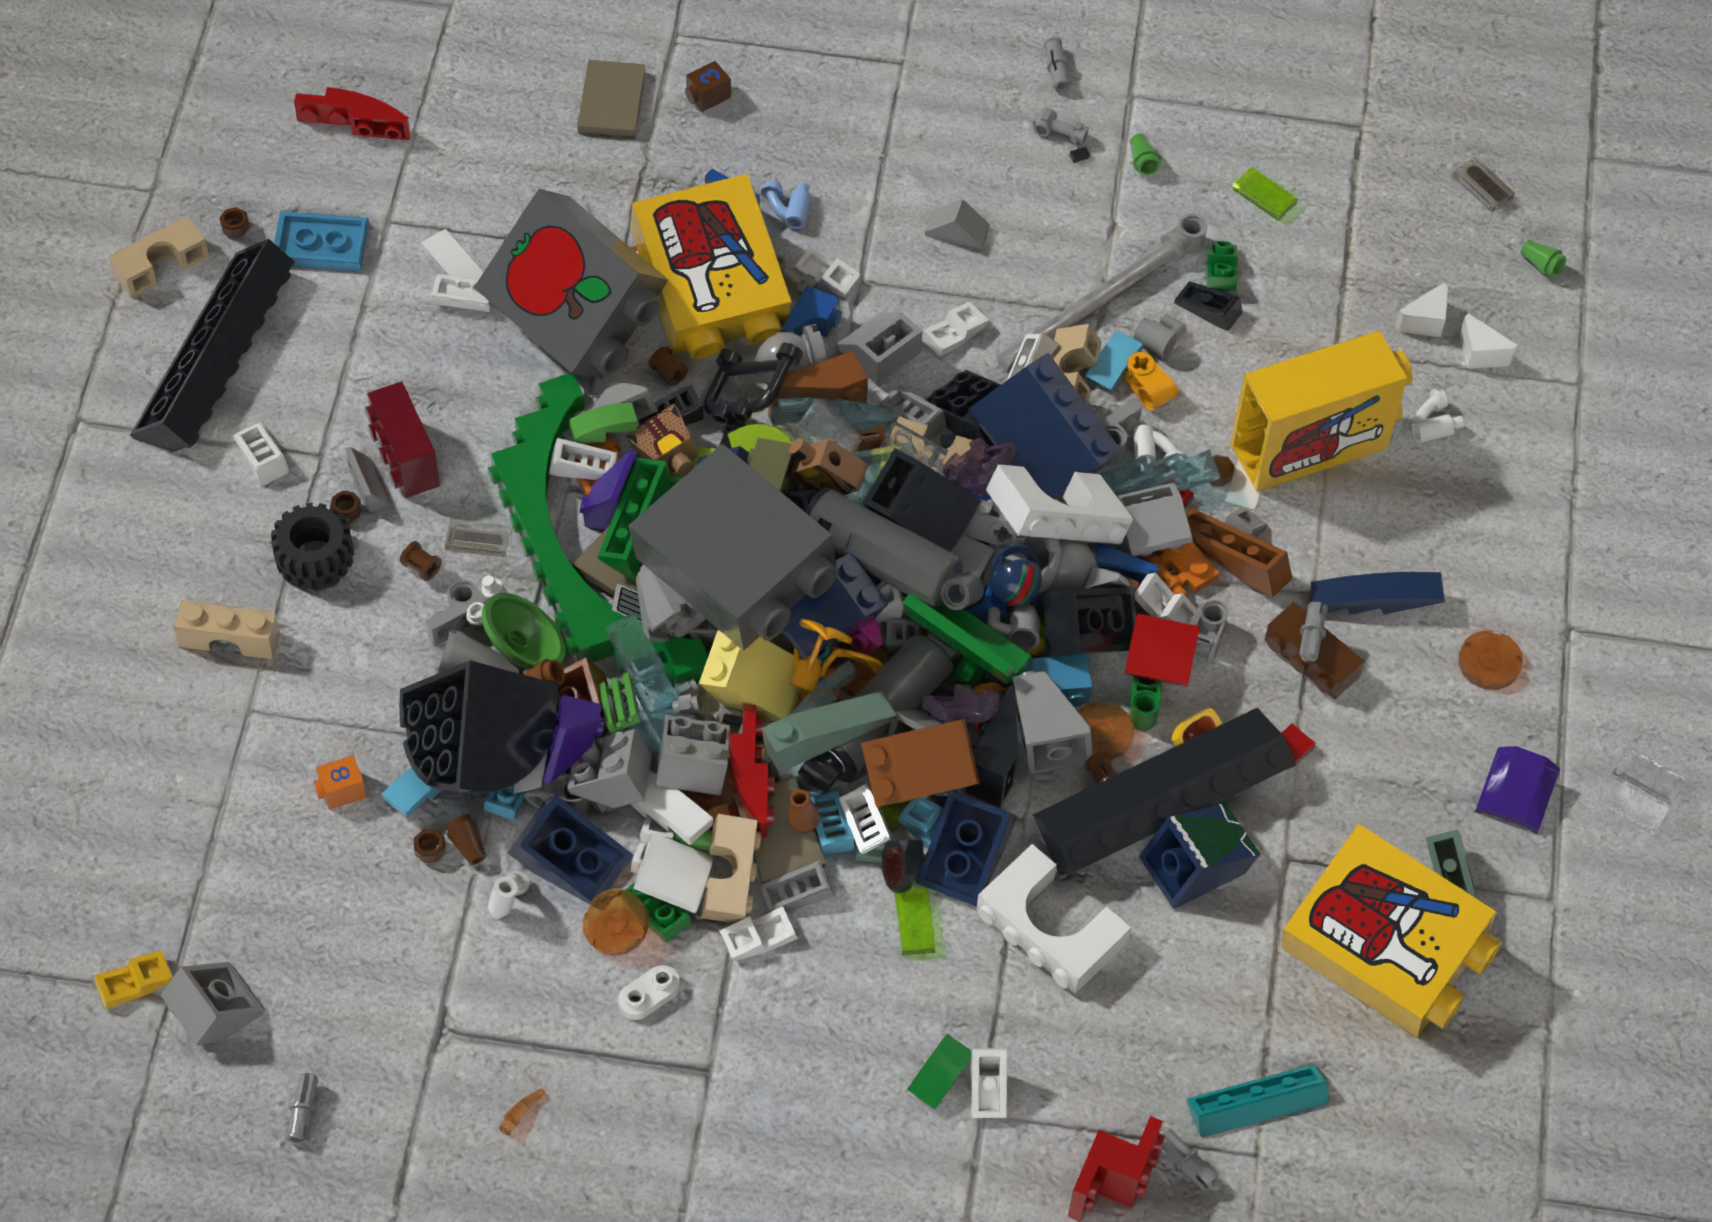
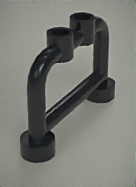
[704,342,803,424]

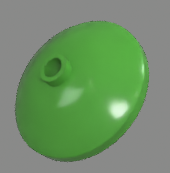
[482,593,566,670]

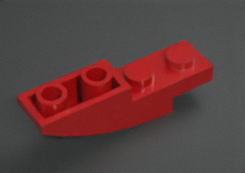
[294,87,411,140]
[729,705,775,837]

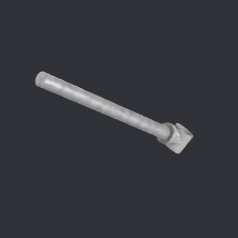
[996,213,1208,371]

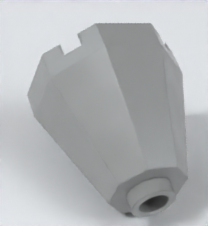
[636,565,706,643]

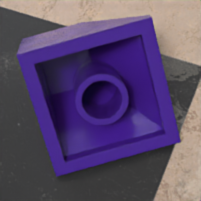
[580,449,637,531]
[544,695,605,784]

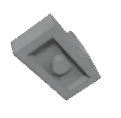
[1100,400,1142,466]
[426,580,487,647]

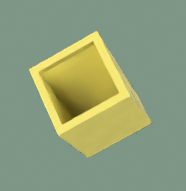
[699,629,801,722]

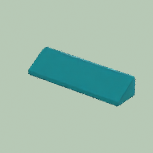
[1187,1064,1329,1137]

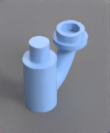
[761,181,811,229]

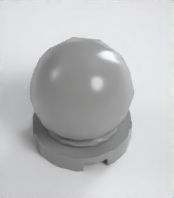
[755,324,827,385]
[1023,536,1097,594]

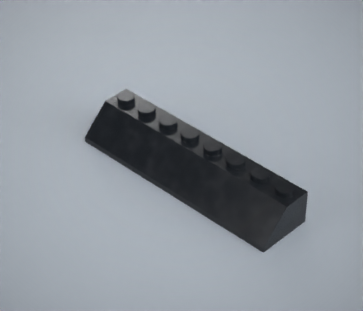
[129,239,295,452]
[1032,708,1296,875]

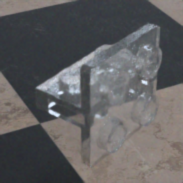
[783,399,863,454]

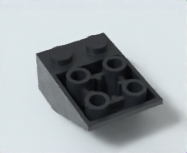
[925,370,1001,457]
[862,448,982,552]
[965,685,1018,808]

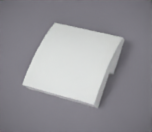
[633,832,714,913]

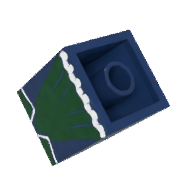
[1139,803,1260,908]

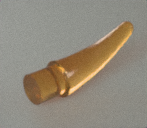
[499,1089,545,1135]

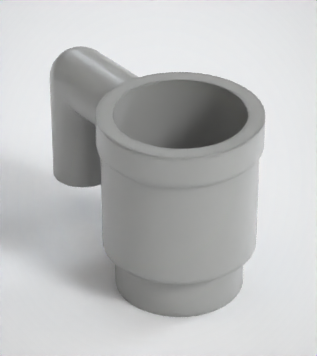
[1134,314,1187,359]
[987,604,1040,651]

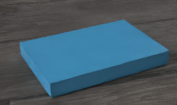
[274,211,370,271]

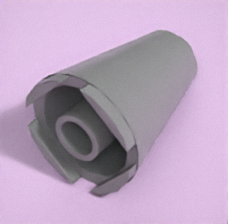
[437,629,524,674]

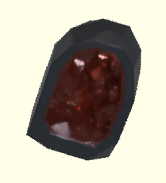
[882,840,924,894]

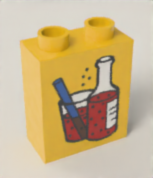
[630,174,791,359]
[1230,330,1413,492]
[1282,823,1502,1038]

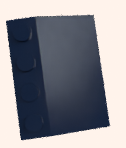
[968,353,1122,500]

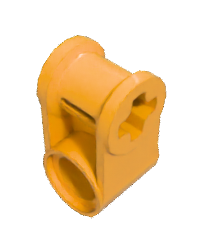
[1124,352,1178,412]

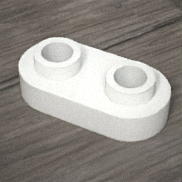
[618,965,680,1020]

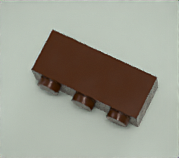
[1264,602,1365,700]

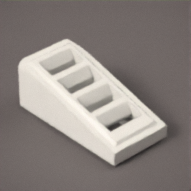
[233,422,289,485]
[549,438,618,480]
[838,783,891,854]

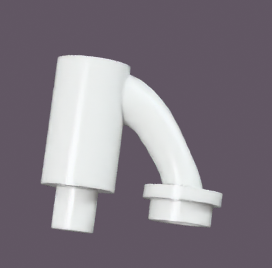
[1412,389,1464,444]
[1132,424,1188,475]
[467,575,508,626]
[488,871,530,919]

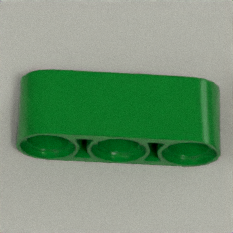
[1128,676,1162,731]

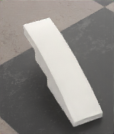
[630,770,714,845]

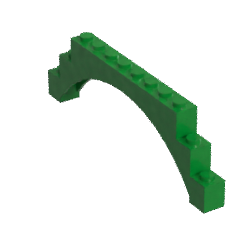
[488,373,708,688]

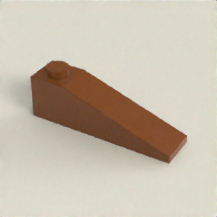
[1186,508,1293,597]

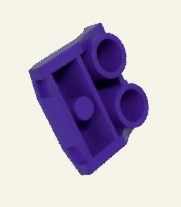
[1475,746,1560,834]

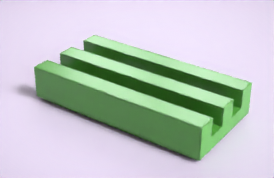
[599,672,641,734]

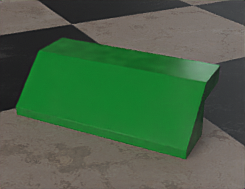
[597,458,682,583]
[902,593,1033,685]

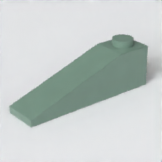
[762,691,897,773]
[1425,829,1477,899]

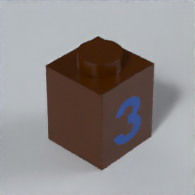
[685,61,731,112]

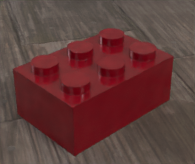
[365,381,440,499]

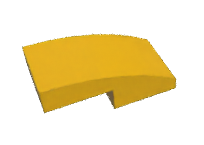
[94,950,173,1010]

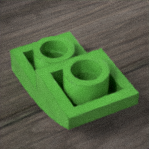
[569,402,638,444]

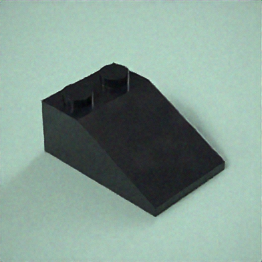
[1042,587,1137,657]

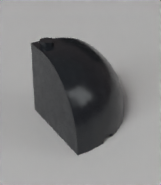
[399,660,559,794]

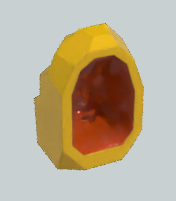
[1171,707,1222,746]

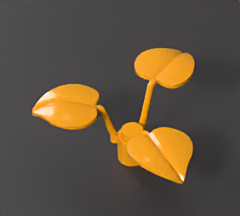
[790,619,883,693]

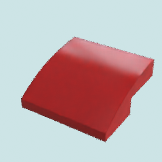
[1124,614,1200,687]

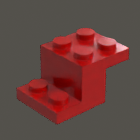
[1068,1116,1166,1222]

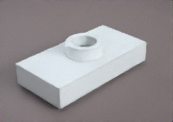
[430,274,492,312]

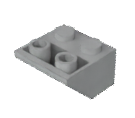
[836,312,923,384]
[1117,483,1193,556]
[656,715,730,796]
[568,728,652,808]

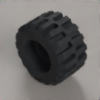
[271,503,354,589]

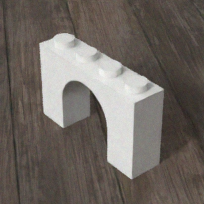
[986,464,1133,544]
[976,844,1132,994]

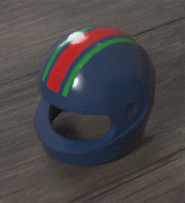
[990,544,1042,607]

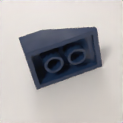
[783,553,888,659]
[916,790,1017,907]
[508,795,633,908]

